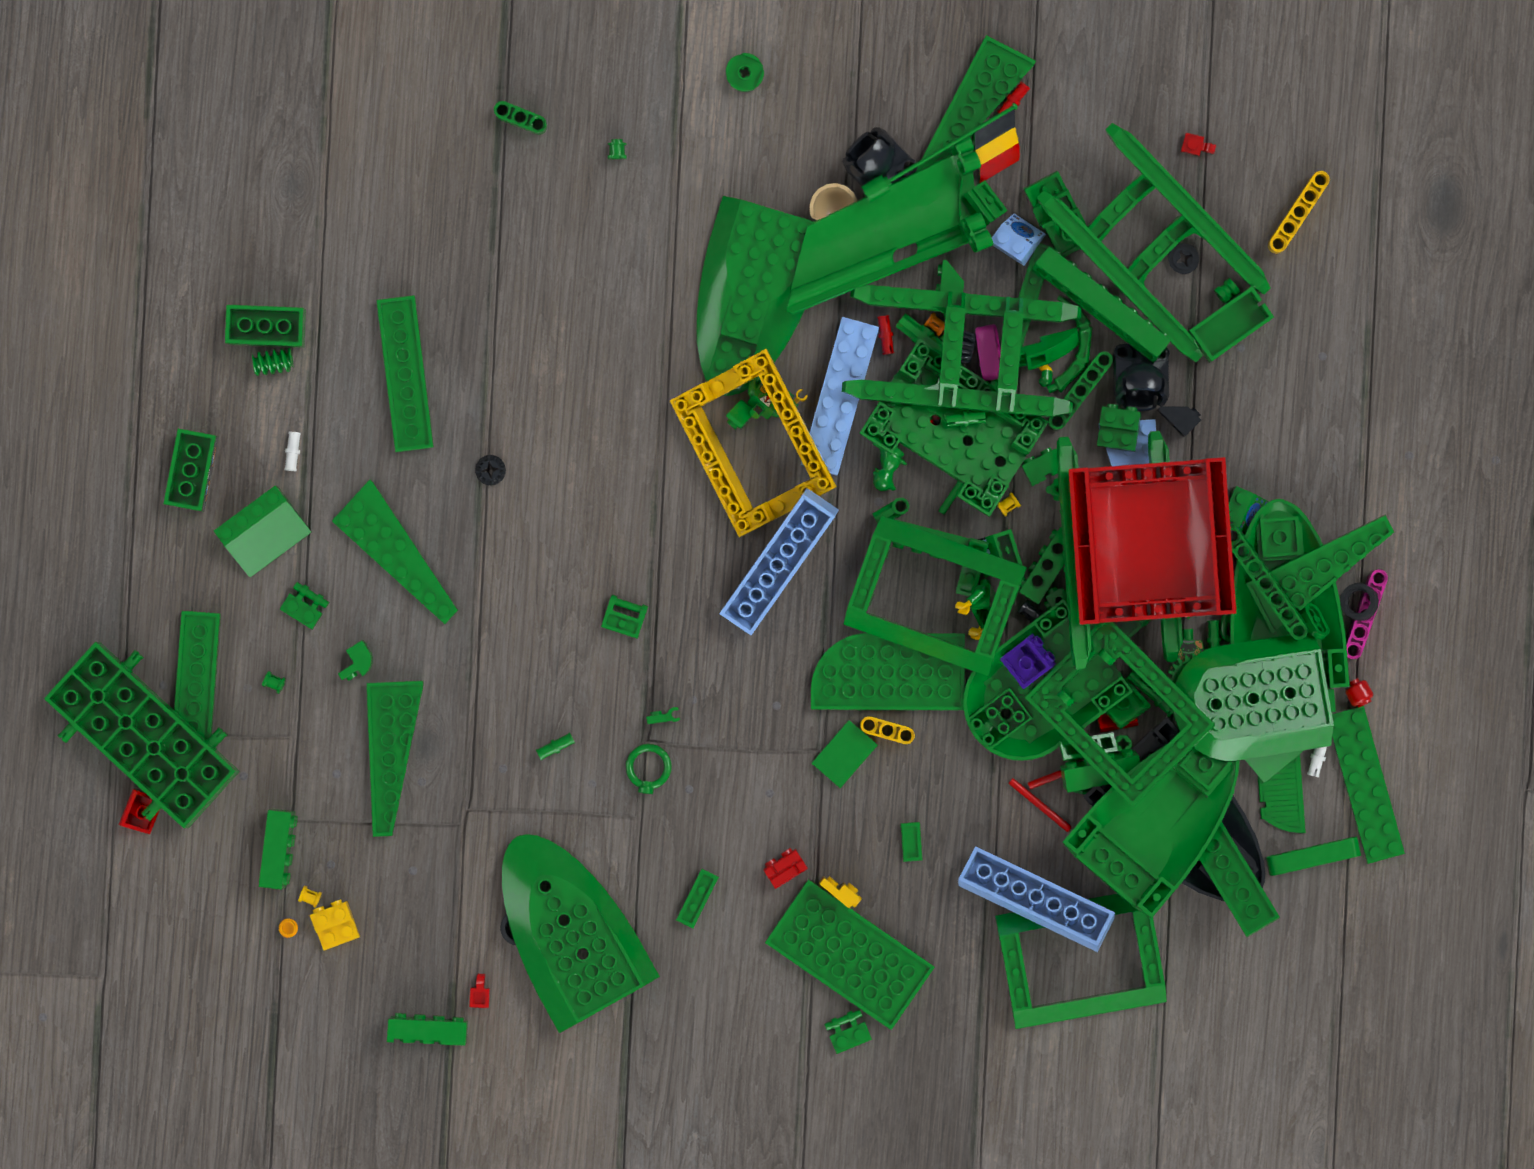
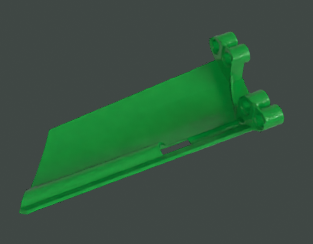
[786,136,993,315]

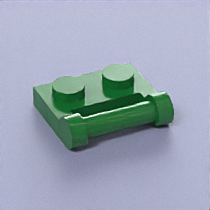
[601,594,648,639]

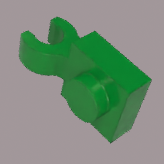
[646,707,680,724]

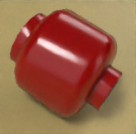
[1345,678,1374,708]

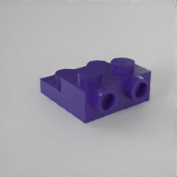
[1000,634,1056,689]

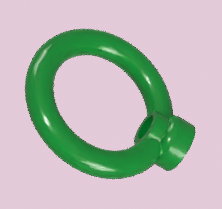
[626,744,672,794]

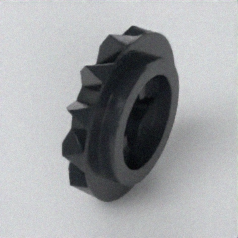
[1168,243,1199,274]
[475,455,506,485]

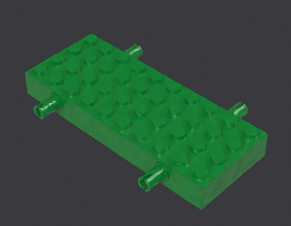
[44,642,240,829]

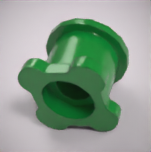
[607,139,627,160]

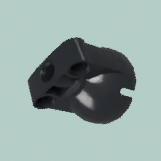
[842,127,918,186]
[1113,344,1170,411]

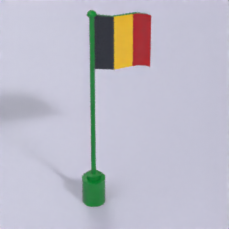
[861,103,1020,203]

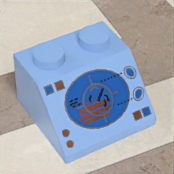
[992,214,1046,266]

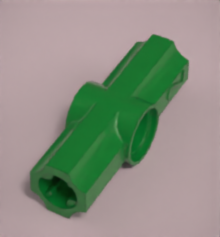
[895,313,943,352]

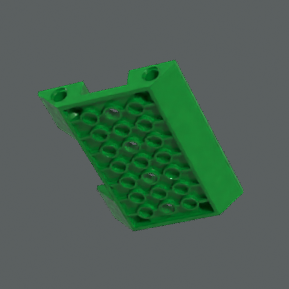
[859,339,1049,517]

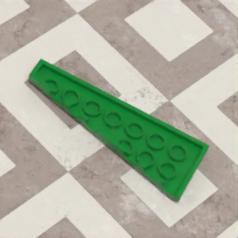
[916,35,1036,172]
[366,681,424,837]

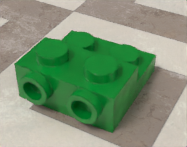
[1097,404,1141,452]

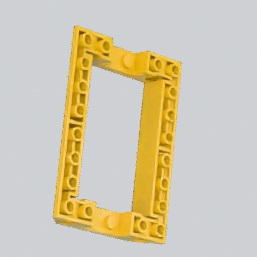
[670,349,837,537]

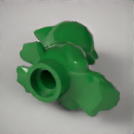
[872,442,907,492]

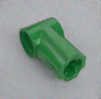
[872,498,910,524]

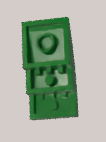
[1023,171,1087,257]

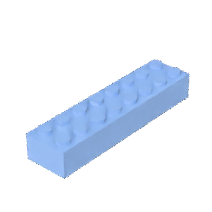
[800,317,879,476]
[720,488,839,635]
[958,846,1115,952]

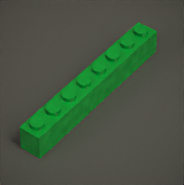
[1033,246,1171,363]

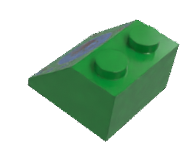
[1228,486,1269,533]

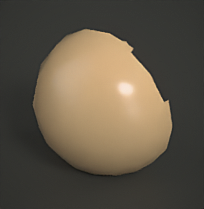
[810,183,858,221]

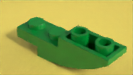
[1019,328,1079,370]

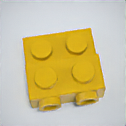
[819,876,862,909]
[310,899,360,950]

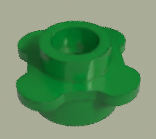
[1046,478,1060,501]

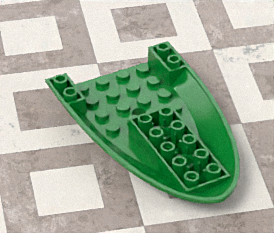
[502,834,660,1033]

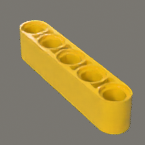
[1268,171,1330,254]

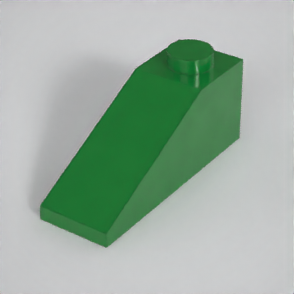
[1058,733,1118,761]

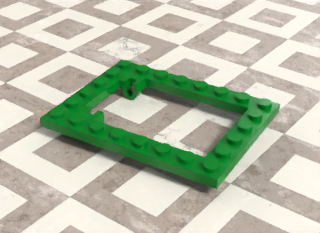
[1025,622,1216,807]

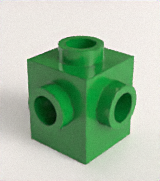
[1044,586,1067,610]

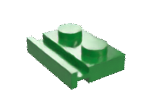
[964,180,1008,226]

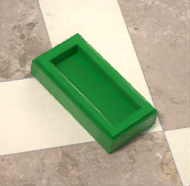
[901,822,923,862]

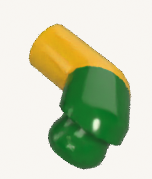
[1039,364,1053,387]

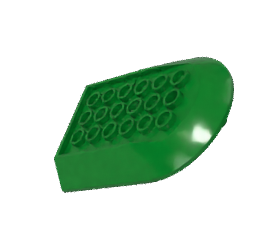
[963,599,1133,761]
[1173,632,1334,761]

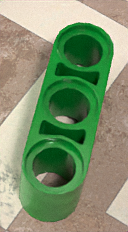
[494,101,547,135]

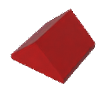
[118,788,160,835]

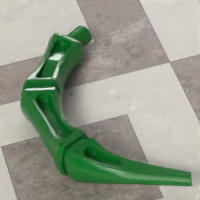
[1047,295,1093,393]

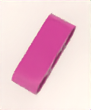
[975,324,1001,381]

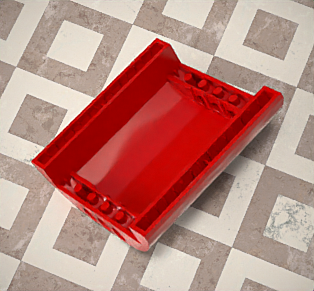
[1069,457,1237,625]

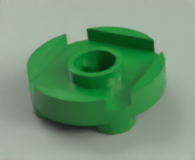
[726,53,764,92]

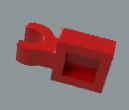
[1181,133,1216,156]
[469,973,490,1008]

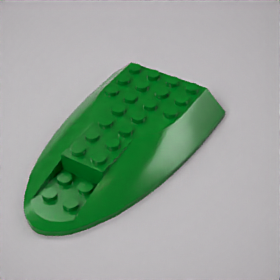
[697,196,814,396]
[1230,499,1350,694]
[1062,745,1240,919]

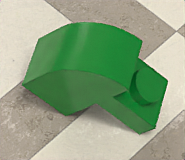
[338,640,373,681]

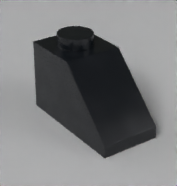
[1157,406,1201,437]

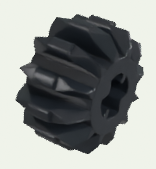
[961,331,976,363]

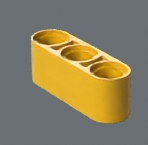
[860,716,915,744]

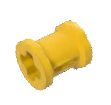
[997,492,1021,517]
[298,885,322,908]

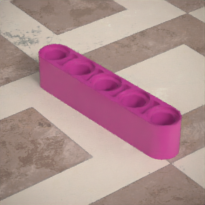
[1346,569,1388,659]

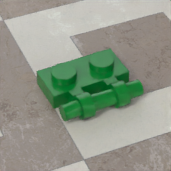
[280,582,330,630]
[824,1009,872,1054]

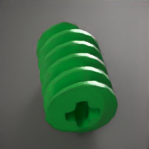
[252,348,294,376]

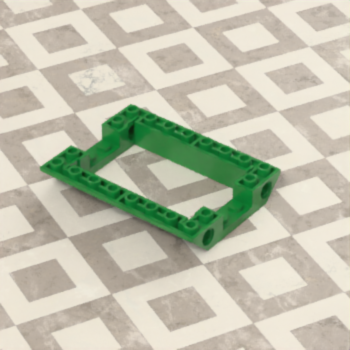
[844,516,1027,676]
[995,894,1167,1029]

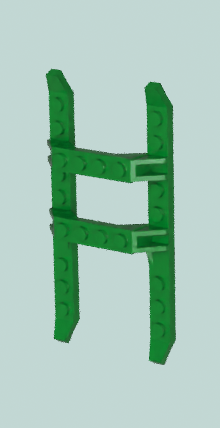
[1037,123,1271,362]
[841,285,1082,417]
[1057,431,1183,669]

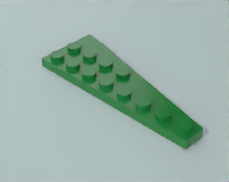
[332,480,458,624]
[1246,514,1394,633]

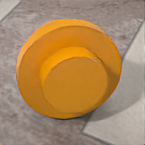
[279,918,298,938]

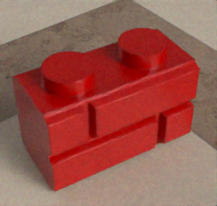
[763,848,808,889]

